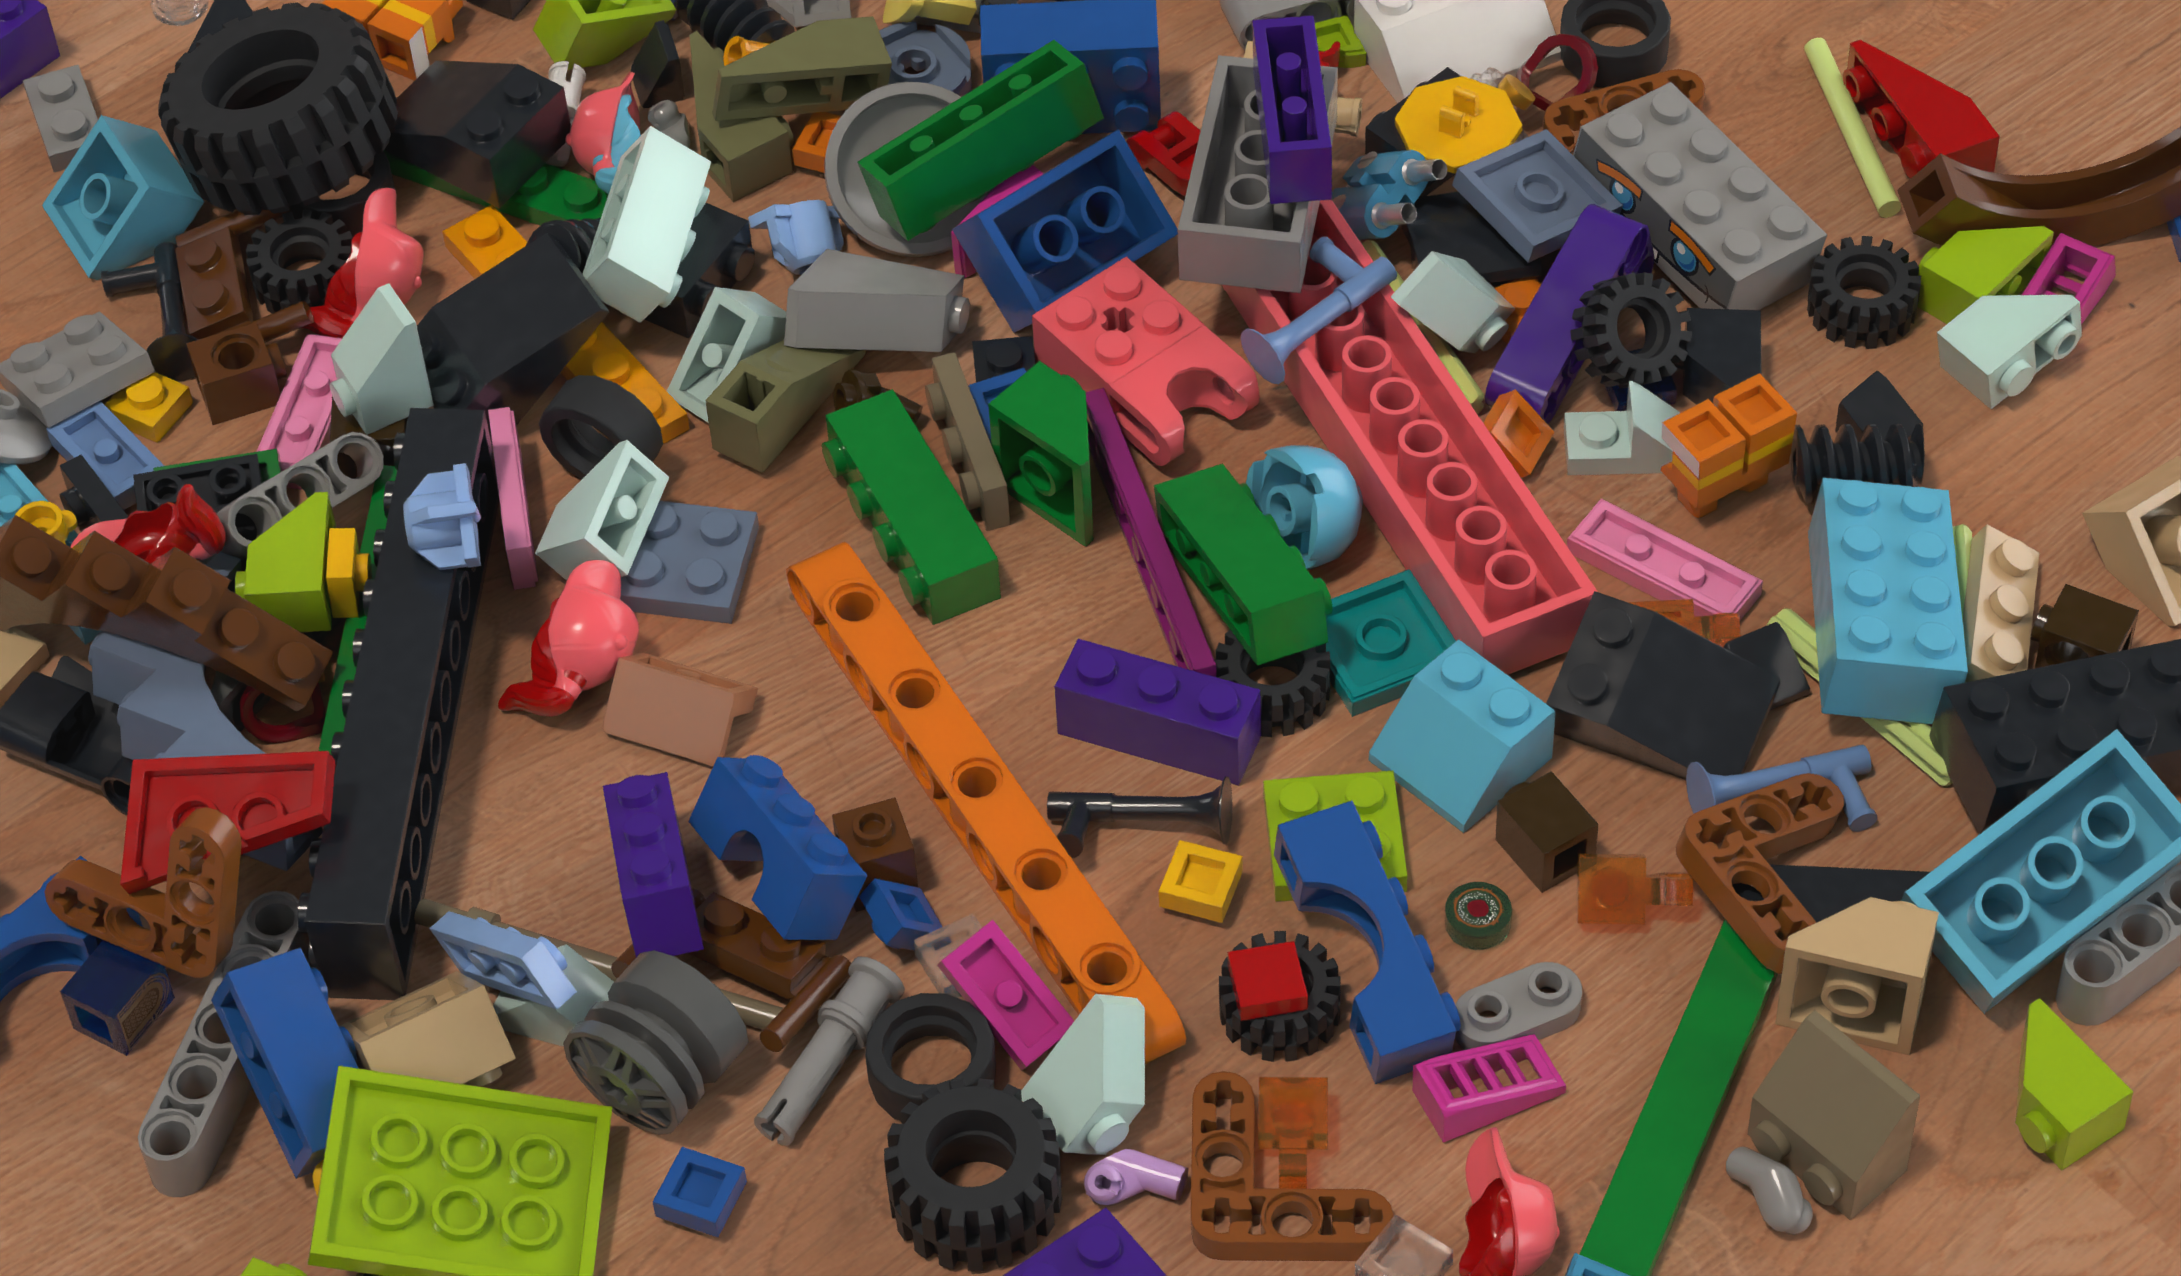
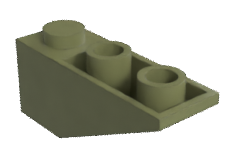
[689,31,794,202]
[705,340,866,473]

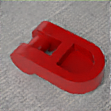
[1126,111,1201,196]

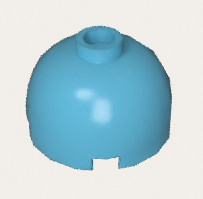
[1246,445,1363,570]

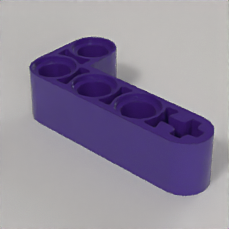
[1485,204,1654,424]

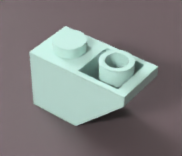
[1937,295,2082,409]

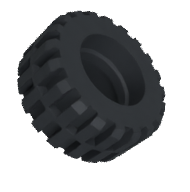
[158,2,398,215]

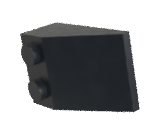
[385,60,571,209]
[417,233,609,445]
[1546,591,1781,780]

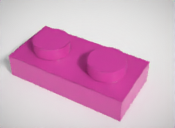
[937,920,1074,1071]

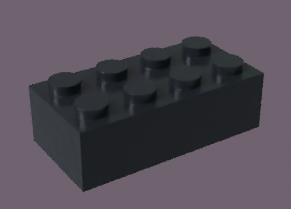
[1929,639,2181,834]

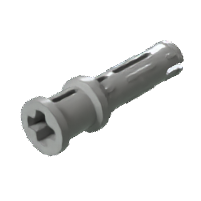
[754,956,905,1146]

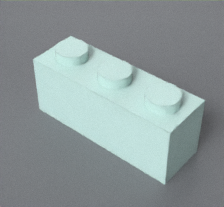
[583,126,711,323]

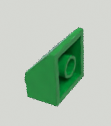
[988,361,1094,547]

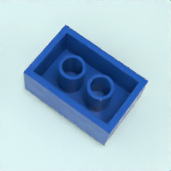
[980,0,1161,134]
[952,129,1178,333]

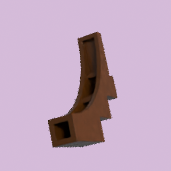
[0,515,333,711]

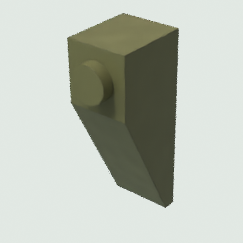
[712,16,892,121]

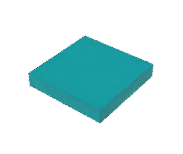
[1326,569,1456,717]

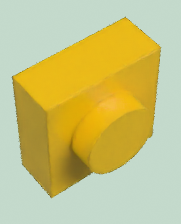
[105,372,193,443]
[326,528,372,618]
[1158,840,1243,923]

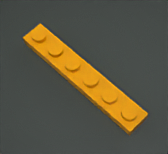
[442,205,690,444]

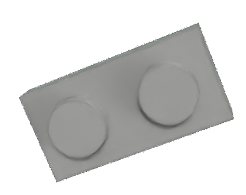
[23,65,98,172]

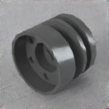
[563,950,748,1135]

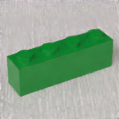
[857,40,1104,241]
[821,389,1001,625]
[1154,463,1333,666]

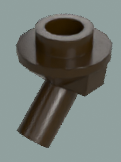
[833,369,923,424]

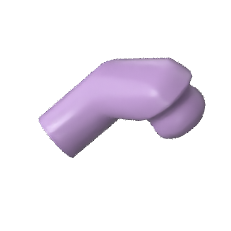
[1084,1149,1188,1205]

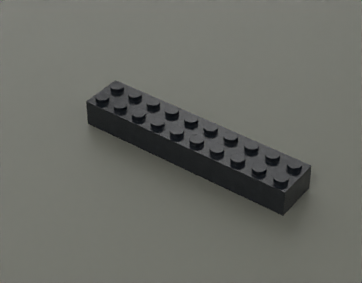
[297,408,499,1000]

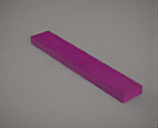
[1086,388,1216,677]

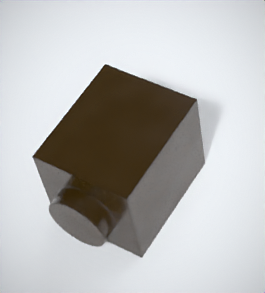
[1495,771,1598,893]

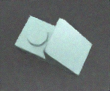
[1564,381,1680,475]

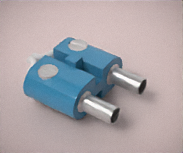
[1331,150,1447,240]

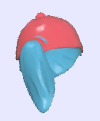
[565,72,641,194]

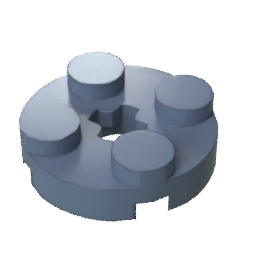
[879,22,972,97]

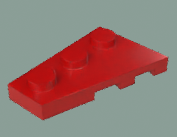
[120,751,336,894]

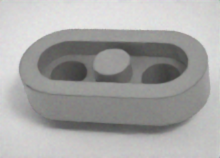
[1455,962,1582,1050]

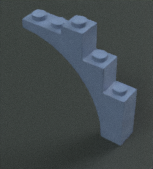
[88,552,323,871]

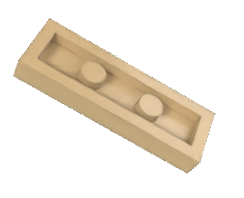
[1963,524,2039,682]

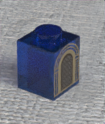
[60,940,175,1056]

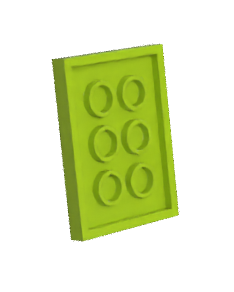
[308,1066,612,1276]

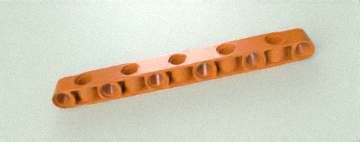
[786,542,1186,1064]

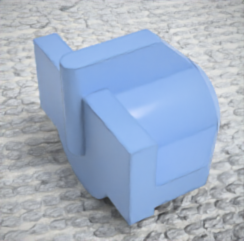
[748,200,844,275]
[403,463,481,570]

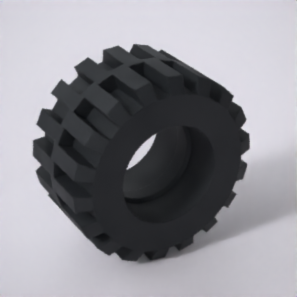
[884,1078,1062,1271]

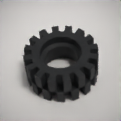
[246,210,353,314]
[1807,236,1921,349]
[1570,272,1692,389]
[1214,630,1330,737]
[1219,931,1341,1062]

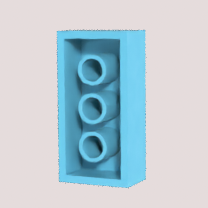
[1808,478,1968,724]
[1901,729,2181,1014]

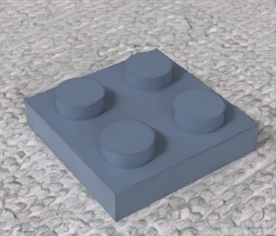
[1452,129,1623,263]
[620,501,759,624]

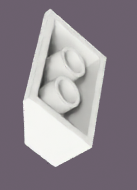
[1354,0,1561,103]

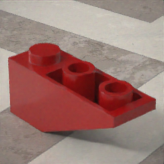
[1843,39,2000,179]

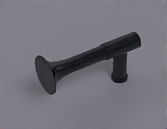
[101,242,198,382]
[1047,776,1233,858]

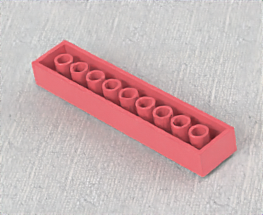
[1222,200,1598,675]

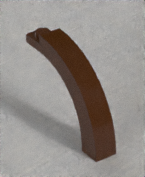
[1897,126,2181,247]

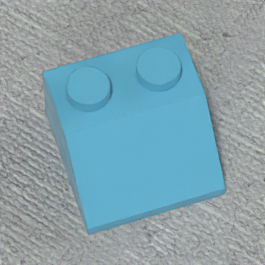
[42,115,204,280]
[1369,639,1555,833]

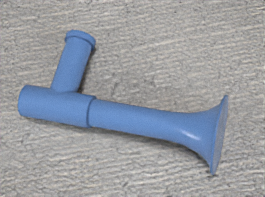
[1241,237,1397,384]
[1686,745,1877,831]

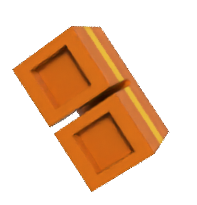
[321,0,463,81]
[1661,373,1797,518]

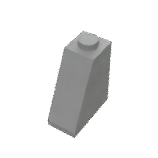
[784,249,970,352]

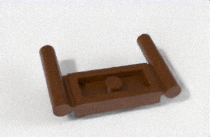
[175,206,314,343]
[611,888,851,1052]

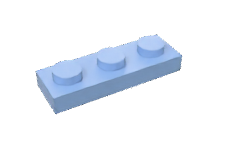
[429,911,577,1009]

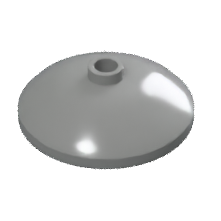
[824,82,996,257]

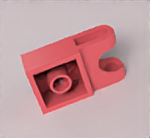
[1032,256,1260,466]

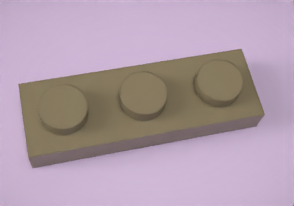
[925,352,1010,531]

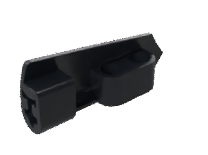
[0,656,244,856]

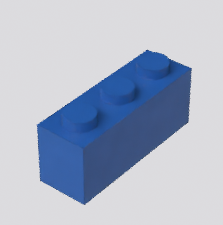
[211,947,359,1179]

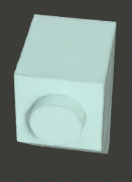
[1391,251,1515,353]
[329,283,433,435]
[667,287,786,423]
[535,440,669,580]
[1021,994,1145,1155]

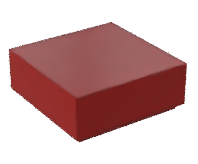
[1227,941,1308,1021]

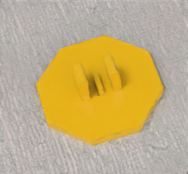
[1395,76,1522,174]

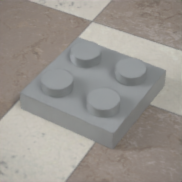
[0,311,155,428]

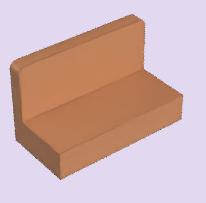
[602,652,758,766]

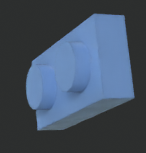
[46,401,164,510]

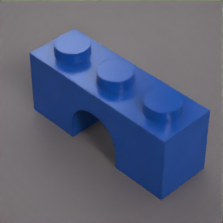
[688,755,867,940]

